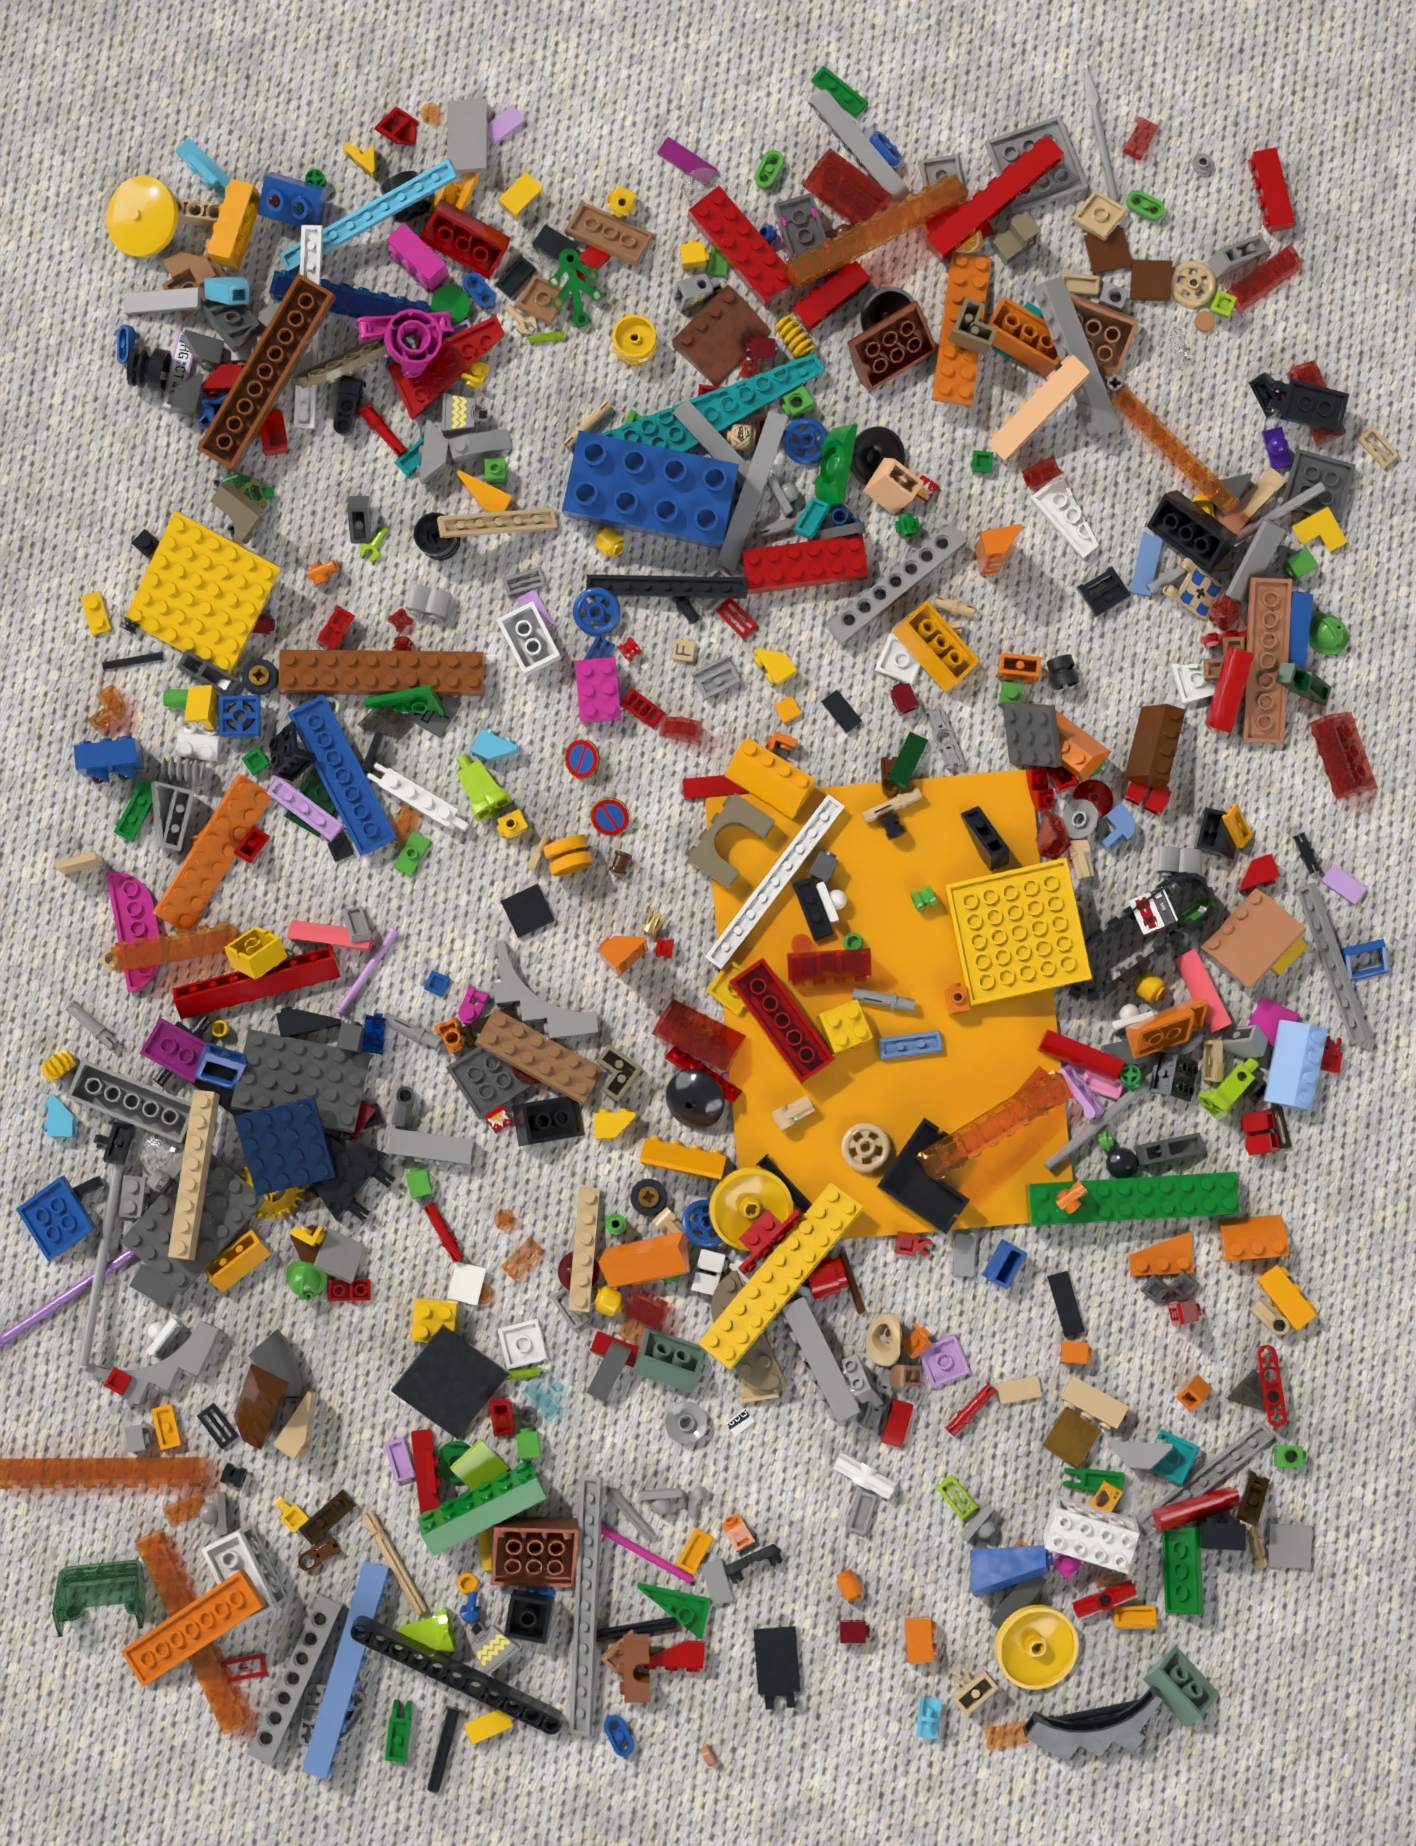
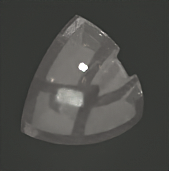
[138,1131,176,1177]

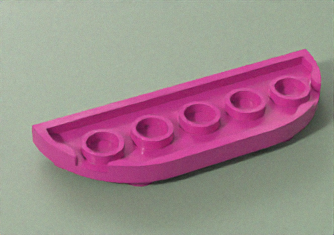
[106,872,163,993]

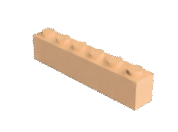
[988,355,1094,461]

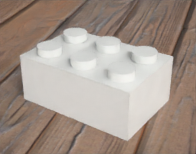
[496,601,562,677]

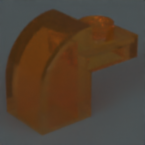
[88,684,126,729]

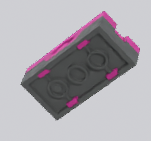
[773,193,836,286]

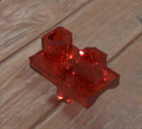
[1022,455,1062,489]

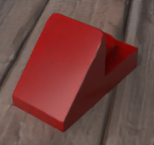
[233,826,270,864]
[489,1399,515,1437]

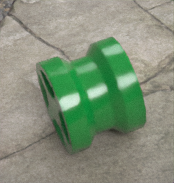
[305,169,327,187]
[1120,1065,1143,1090]

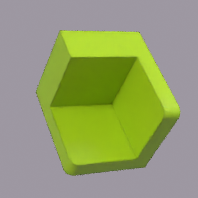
[1209,290,1237,319]

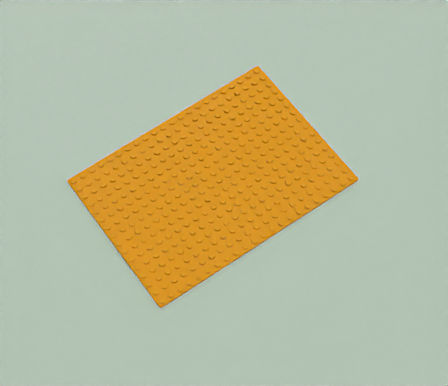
[705,769,1073,1246]

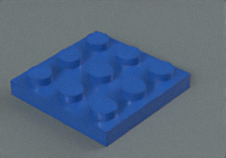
[16,1175,97,1262]

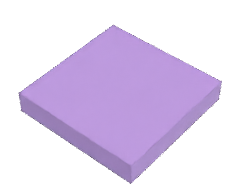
[919,1334,971,1388]

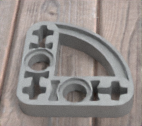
[298,1683,367,1747]

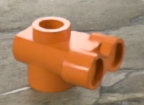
[306,559,341,586]
[434,1018,464,1054]
[1056,1180,1088,1214]

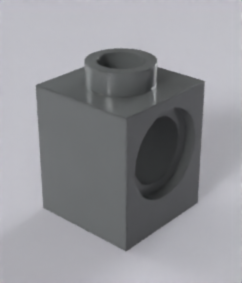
[808,851,839,885]

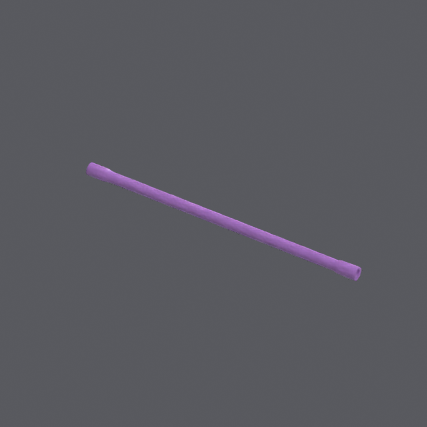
[0,1249,136,1348]

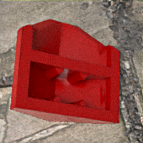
[374,106,418,146]

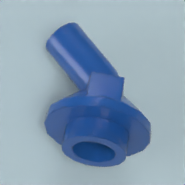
[459,1591,480,1622]

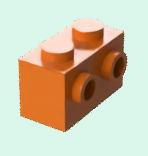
[997,653,1042,684]
[904,1617,937,1663]

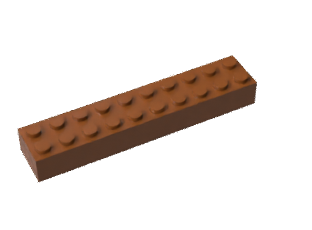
[197,273,336,472]
[278,649,485,696]

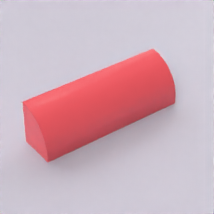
[287,920,374,952]
[1174,949,1232,1034]

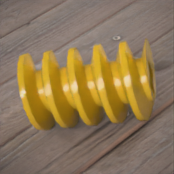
[774,314,816,359]

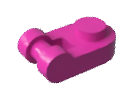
[458,985,489,1024]

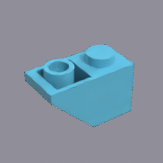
[204,276,249,305]
[470,729,519,762]
[44,1094,77,1138]

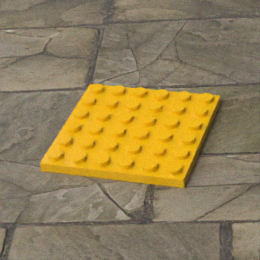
[125,511,282,675]
[946,858,1093,1006]

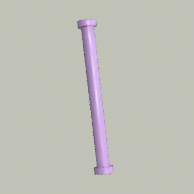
[335,927,400,1016]

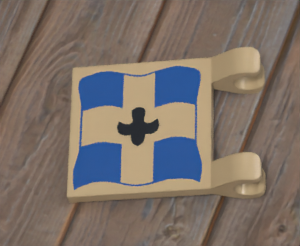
[1162,558,1224,621]

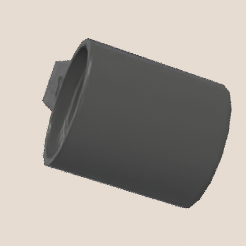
[392,1086,416,1128]

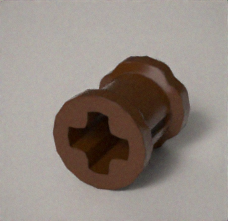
[608,850,632,876]

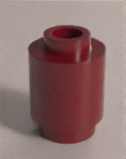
[252,614,275,635]

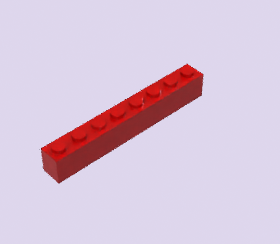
[926,136,1064,262]
[173,946,341,1019]

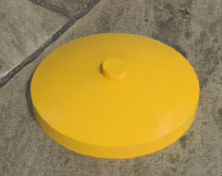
[106,176,179,258]
[709,1167,793,1251]
[994,1605,1079,1690]

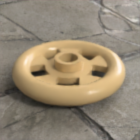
[1171,261,1217,308]
[841,1123,891,1173]

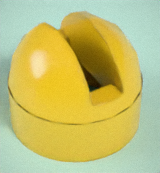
[212,1020,230,1037]

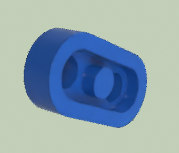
[869,131,902,166]
[463,273,496,309]
[117,324,136,365]
[604,1714,635,1757]

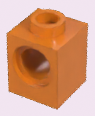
[1060,1341,1092,1364]

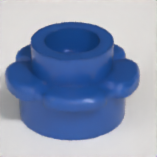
[759,225,777,245]

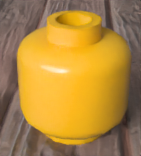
[595,527,625,557]
[1134,972,1166,1003]
[592,1286,624,1317]

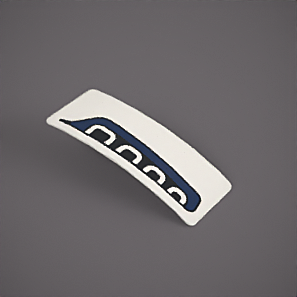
[725,1408,755,1437]

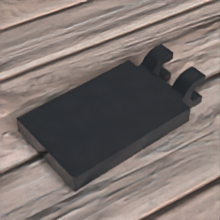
[1266,379,1350,434]
[753,1626,800,1710]

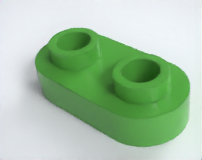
[755,150,783,189]
[1126,190,1165,221]

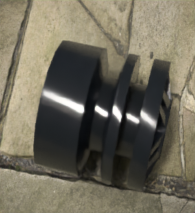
[380,171,432,223]
[127,344,172,392]
[413,512,461,561]

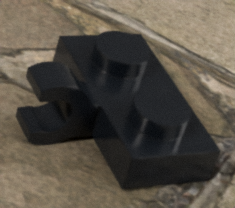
[94,1122,136,1165]

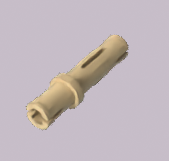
[562,400,614,452]
[862,787,923,824]

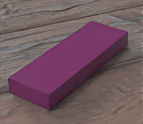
[657,137,717,186]

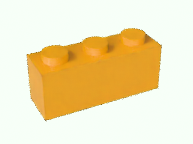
[204,1229,272,1293]
[1255,1265,1317,1331]

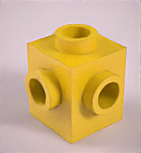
[606,185,637,218]

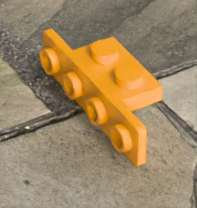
[430,172,481,213]

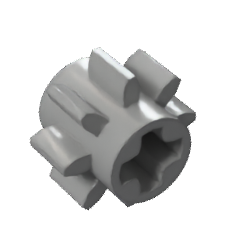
[1104,372,1127,399]

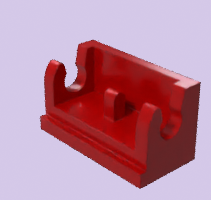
[316,605,355,650]

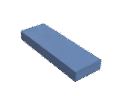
[1130,533,1163,597]
[878,1030,943,1060]

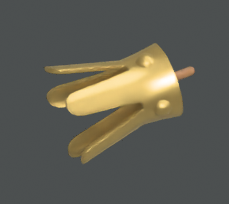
[642,907,669,939]

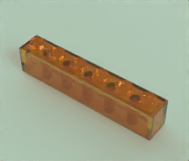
[111,921,237,974]

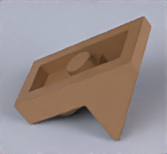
[890,1365,922,1387]

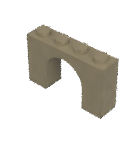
[210,481,266,546]
[687,793,775,890]

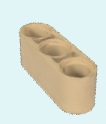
[176,198,220,228]

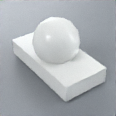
[816,881,847,925]
[1111,1004,1153,1035]
[146,1318,184,1358]

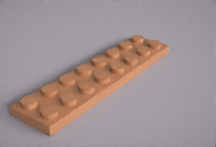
[1242,577,1292,743]

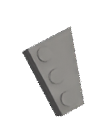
[151,781,195,852]

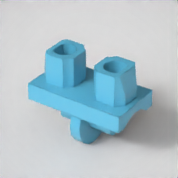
[916,1697,942,1739]

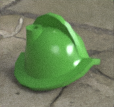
[1308,613,1349,655]
[286,1261,327,1300]

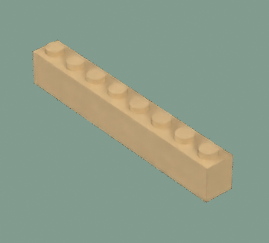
[168,1090,220,1261]

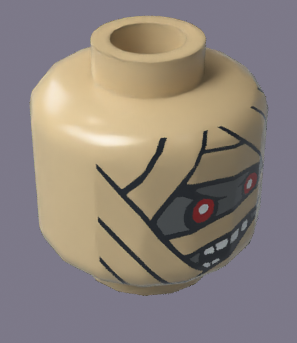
[727,424,756,451]

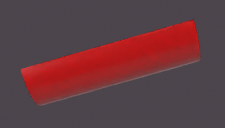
[1205,645,1255,733]
[1037,1029,1125,1082]
[1151,1486,1240,1532]

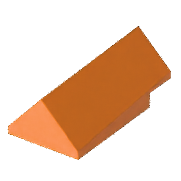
[1125,998,1208,1059]
[598,1231,690,1288]

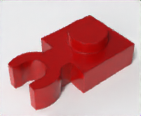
[1320,1035,1343,1074]
[894,1231,933,1256]

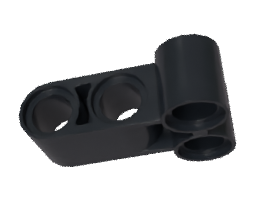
[333,375,366,436]

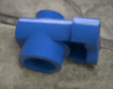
[831,504,861,526]

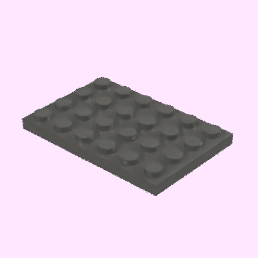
[231,1029,371,1133]
[120,1152,266,1296]

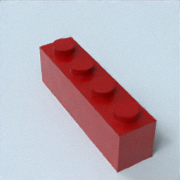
[1248,147,1295,233]
[793,260,871,332]

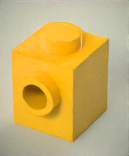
[679,240,710,270]
[496,809,529,840]

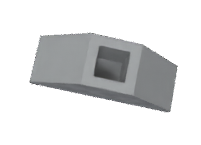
[416,420,450,484]
[1108,1437,1173,1470]

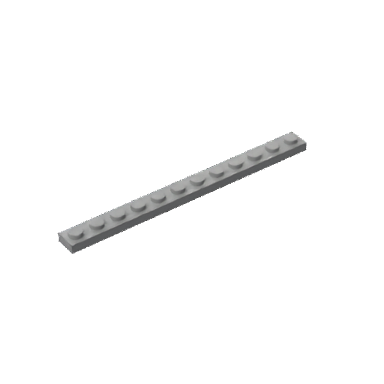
[569,1475,603,1736]

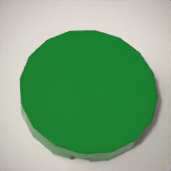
[431,285,471,325]
[436,1441,471,1483]

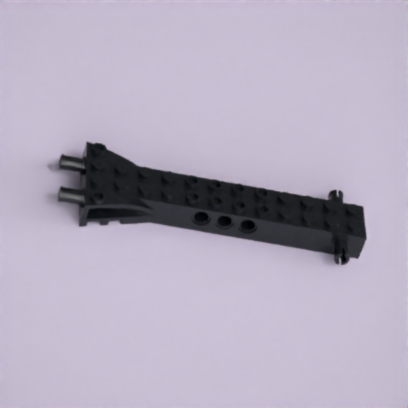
[152,1014,396,1222]

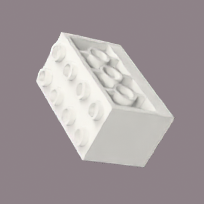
[1043,1495,1140,1574]
[201,1523,288,1627]

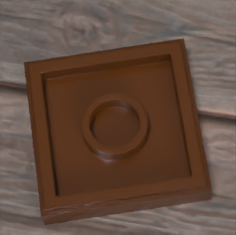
[1084,227,1132,275]
[1130,259,1173,302]

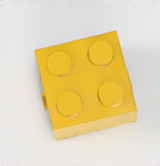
[224,926,287,980]
[816,999,873,1055]
[411,1297,459,1343]

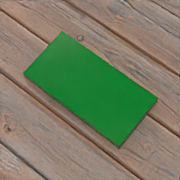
[1162,1527,1204,1615]

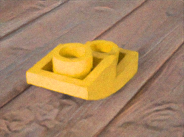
[464,1710,514,1745]

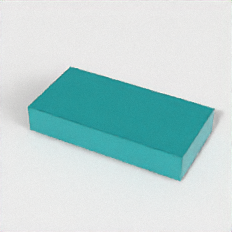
[394,438,424,477]
[793,497,830,541]

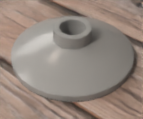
[1061,799,1099,839]
[665,1401,707,1444]

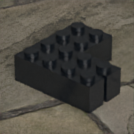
[876,1117,970,1235]

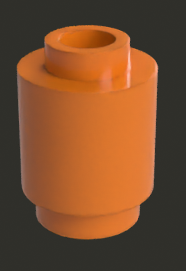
[836,1568,864,1602]

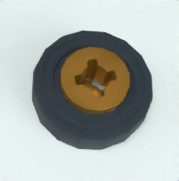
[241,658,279,695]
[630,1179,667,1216]

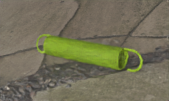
[521,330,572,345]
[504,1367,549,1381]

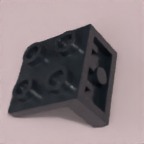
[269,721,316,782]
[1149,1052,1198,1102]

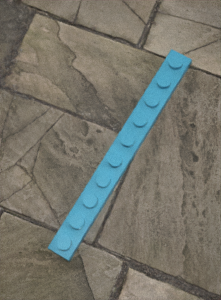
[279,159,459,273]

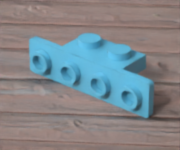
[175,138,231,200]

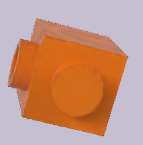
[944,983,970,1015]
[1176,1374,1213,1412]

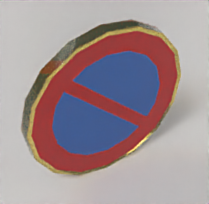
[564,739,600,779]
[590,797,630,836]

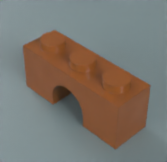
[619,1634,650,1703]

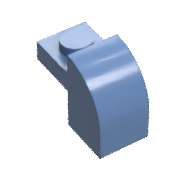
[1100,803,1135,850]

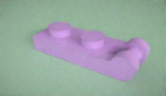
[1057,1065,1104,1119]

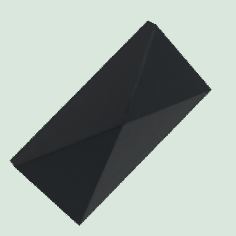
[1249,372,1282,418]

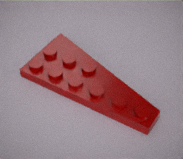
[387,316,505,421]

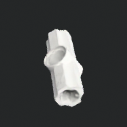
[833,1452,897,1499]

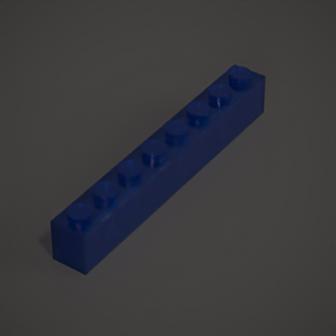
[269,270,432,318]

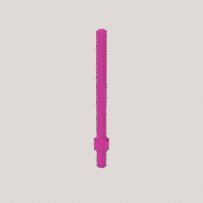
[601,1522,694,1584]

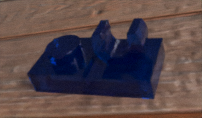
[362,1012,387,1055]

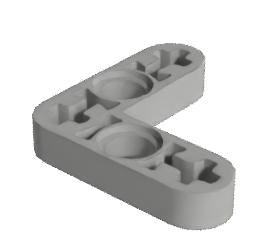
[146,1149,185,1193]

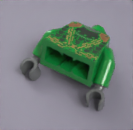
[212,473,274,537]

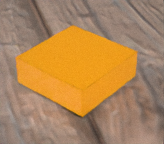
[774,696,802,724]

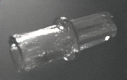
[523,246,560,274]

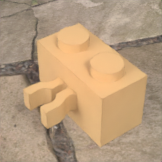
[951,1667,999,1716]

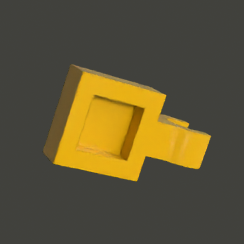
[274,1495,309,1533]

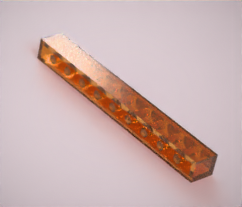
[783,174,968,291]
[0,1457,207,1489]
[134,1529,251,1735]

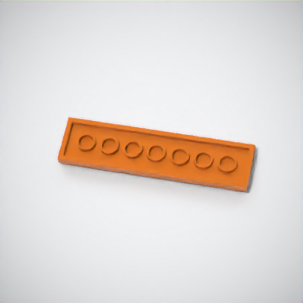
[931,252,991,407]
[152,773,272,934]
[121,1568,266,1687]

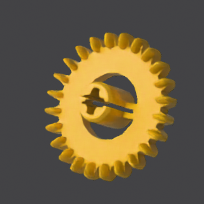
[239,1166,305,1221]

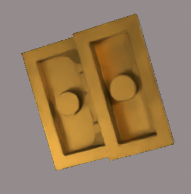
[1041,1407,1101,1469]

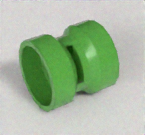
[910,885,937,912]

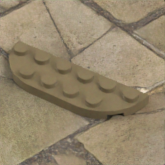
[291,337,390,389]
[711,1270,789,1390]

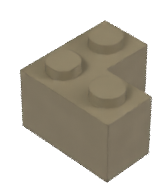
[992,211,1041,266]
[948,297,997,356]
[596,1044,643,1103]

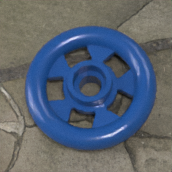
[782,417,828,465]
[573,587,621,636]
[682,1200,723,1247]

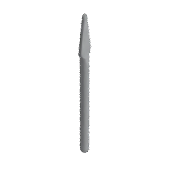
[1084,66,1118,202]

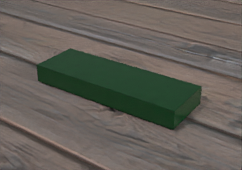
[886,732,928,790]

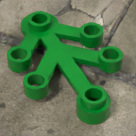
[547,249,603,328]

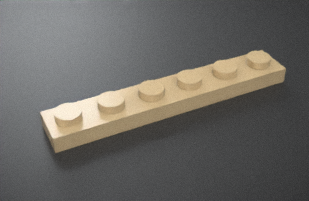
[437,508,557,538]
[568,1187,600,1313]

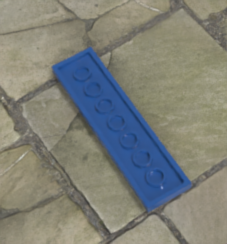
[288,694,398,857]

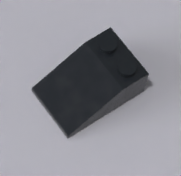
[512,1096,585,1147]

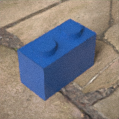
[982,1239,1027,1289]

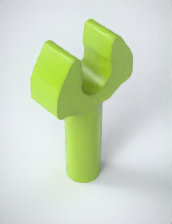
[360,526,389,562]

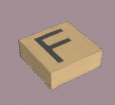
[672,639,695,662]

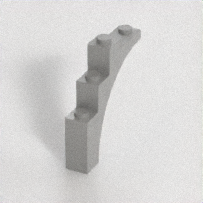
[490,940,599,1040]
[85,1321,222,1407]

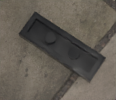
[792,877,834,942]
[1047,1271,1085,1337]

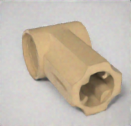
[1066,837,1095,880]
[771,1095,815,1132]
[652,1207,690,1243]
[1250,1297,1289,1335]

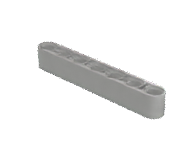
[808,89,909,205]

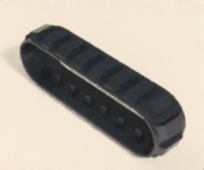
[1061,871,1216,1003]

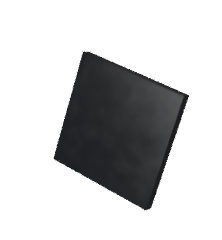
[391,1324,509,1439]

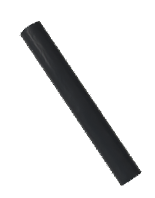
[102,652,164,670]

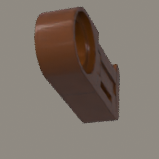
[880,756,900,797]
[298,1537,341,1571]

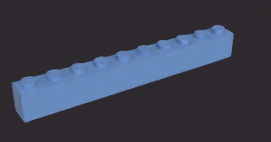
[301,1561,392,1779]

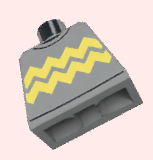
[672,273,721,314]
[442,393,488,436]
[470,1622,520,1676]

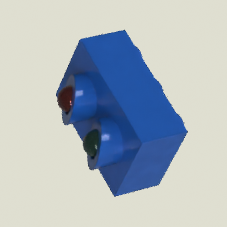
[257,172,328,227]
[73,736,144,784]

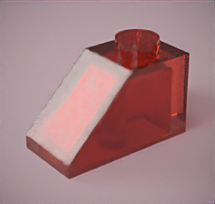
[658,716,703,746]
[1036,810,1071,860]

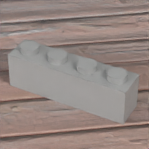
[388,1128,475,1169]

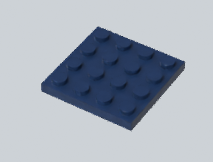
[234,1096,337,1196]

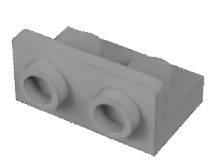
[119,1175,152,1219]

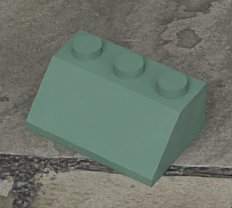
[632,1327,705,1393]
[1143,1645,1219,1727]

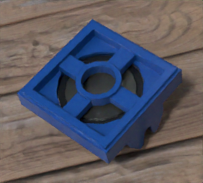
[219,695,261,739]

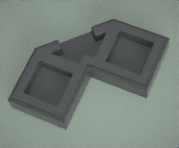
[1140,1270,1200,1304]

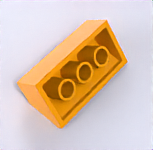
[206,179,261,272]
[892,600,980,692]
[725,737,815,820]
[639,1136,727,1181]

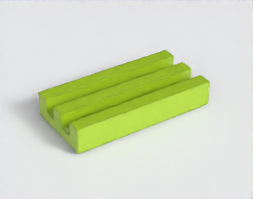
[936,1474,979,1521]

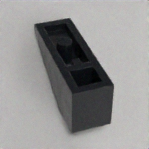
[961,806,1009,872]
[276,1007,343,1037]

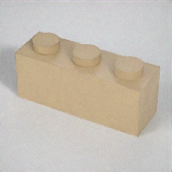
[1060,1376,1129,1430]

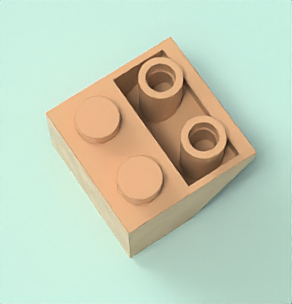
[863,458,924,515]

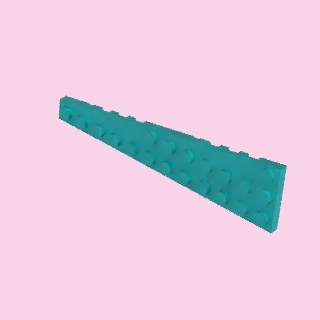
[600,353,825,453]

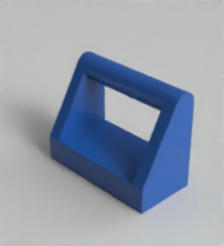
[1340,939,1389,981]
[194,1042,246,1090]

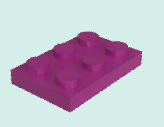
[139,1017,208,1084]

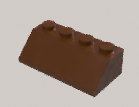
[1124,704,1186,791]
[233,1364,289,1450]

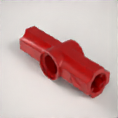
[1072,1579,1138,1620]

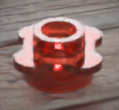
[739,358,760,378]
[389,608,413,632]
[391,636,413,651]

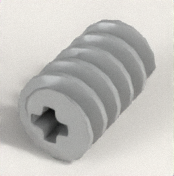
[161,756,206,786]

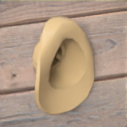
[865,1312,902,1367]

